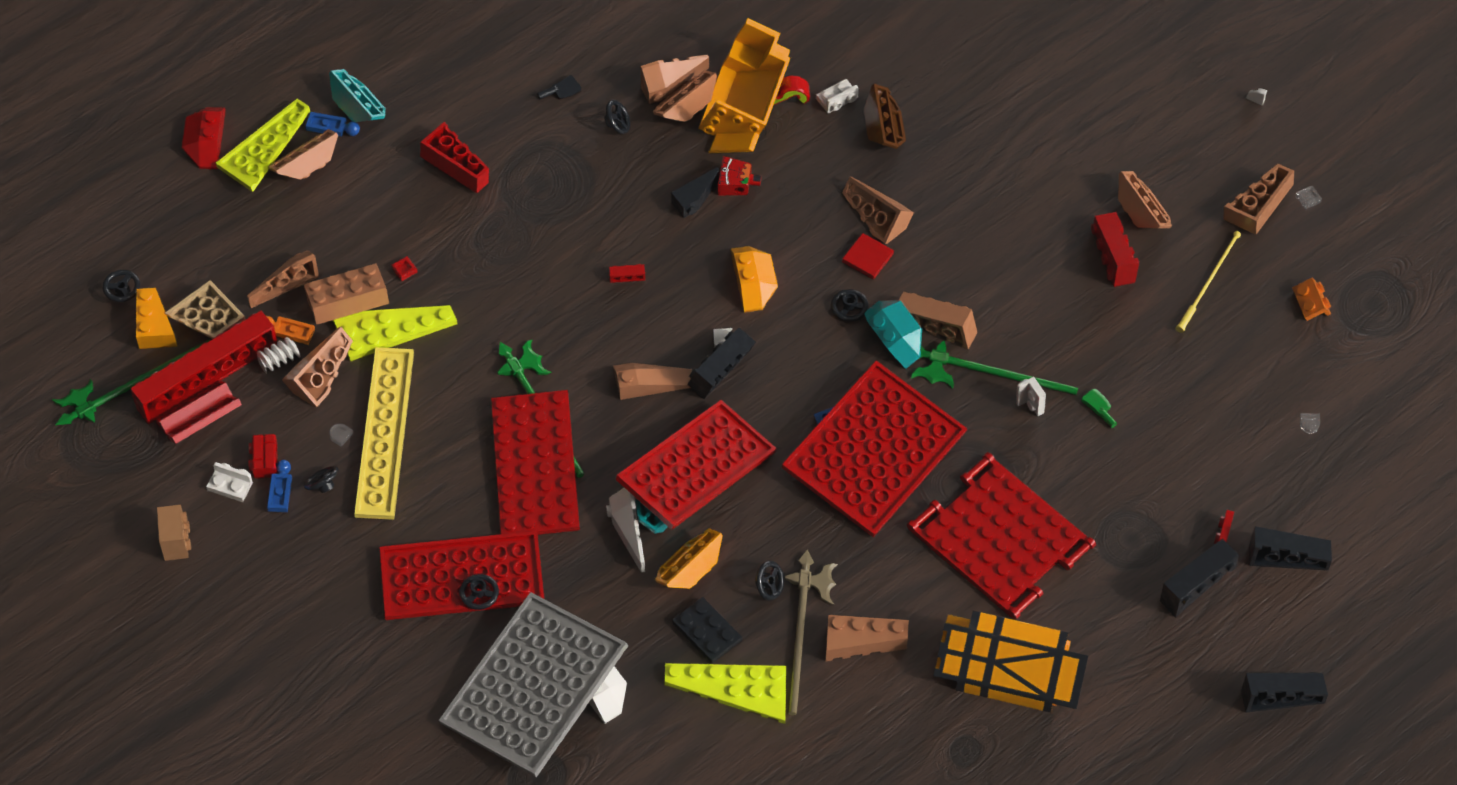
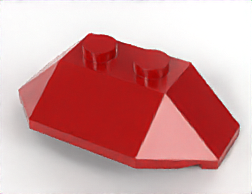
[182,107,226,169]

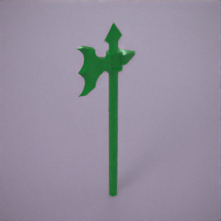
[52,339,211,425]
[497,340,584,478]
[911,341,1078,395]

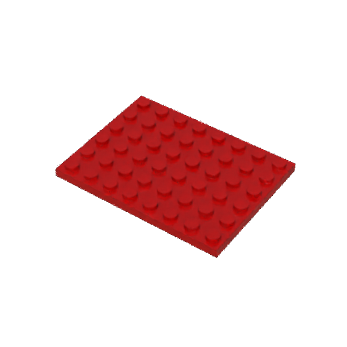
[781,361,967,538]

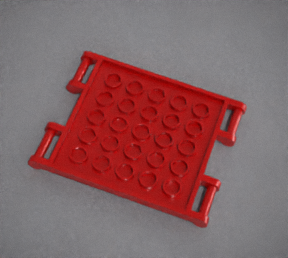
[907,452,1096,620]

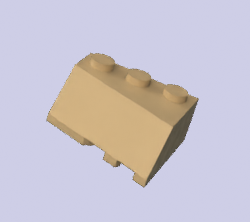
[165,280,246,339]

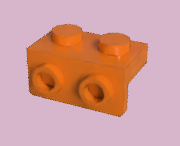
[1292,277,1331,321]

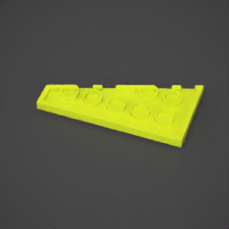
[216,99,310,192]
[333,305,457,361]
[665,663,786,724]

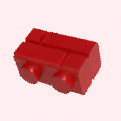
[249,434,278,478]

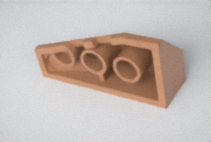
[641,55,709,104]
[247,251,319,308]
[282,327,353,407]
[613,363,692,400]

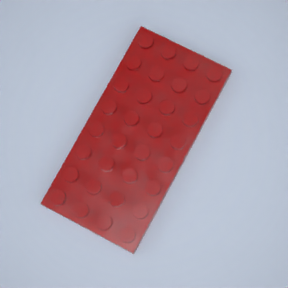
[491,390,580,535]
[615,400,777,530]
[380,531,544,620]

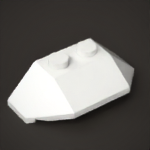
[589,667,627,724]

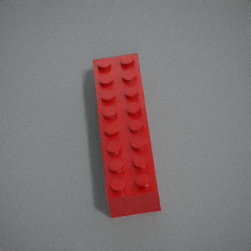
[131,310,277,424]

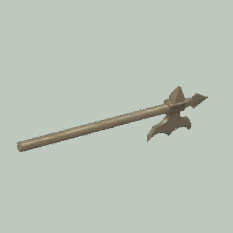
[785,550,838,715]

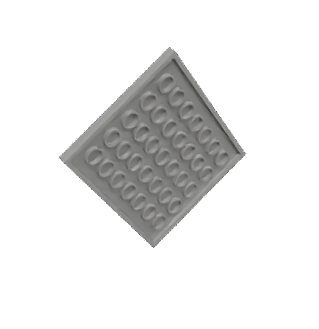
[438,592,628,777]

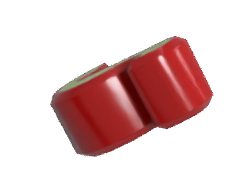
[774,75,810,105]

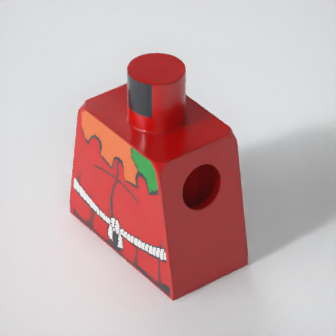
[718,156,761,196]

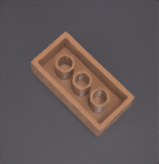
[304,263,389,324]

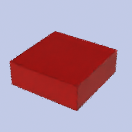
[391,256,418,281]

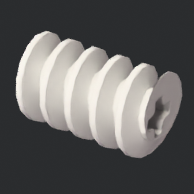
[257,337,301,374]

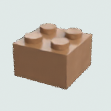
[157,505,191,561]

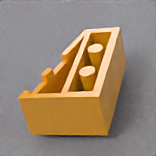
[136,288,177,349]

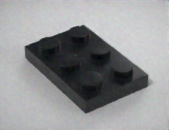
[673,597,742,664]

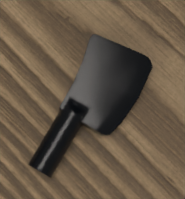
[537,75,581,100]

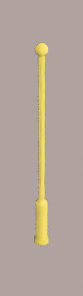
[1175,231,1241,333]

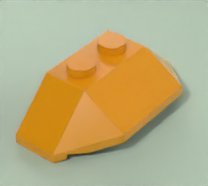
[730,246,778,313]
[655,528,722,589]

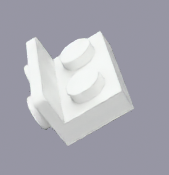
[816,79,859,113]
[1016,377,1046,416]
[206,462,253,502]

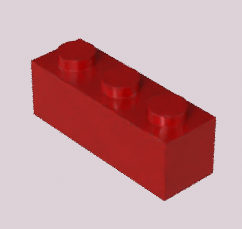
[609,264,645,283]

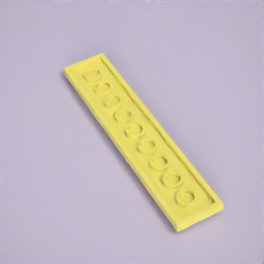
[354,347,414,520]

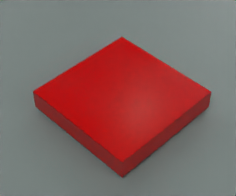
[842,233,894,280]

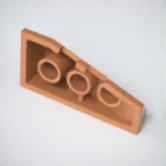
[842,177,914,244]

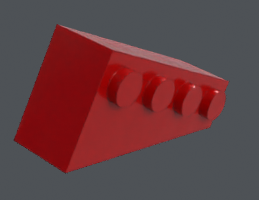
[420,122,489,193]
[1091,212,1139,287]

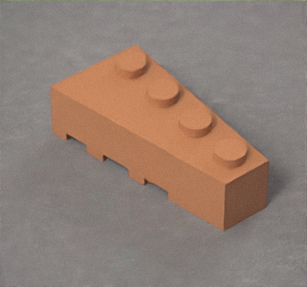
[1224,164,1294,235]
[899,292,977,349]
[826,615,909,661]

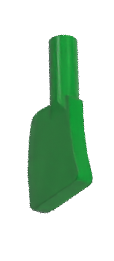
[1081,389,1117,428]

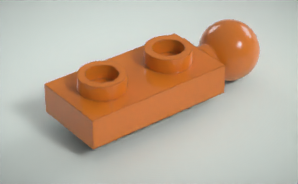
[266,316,315,345]

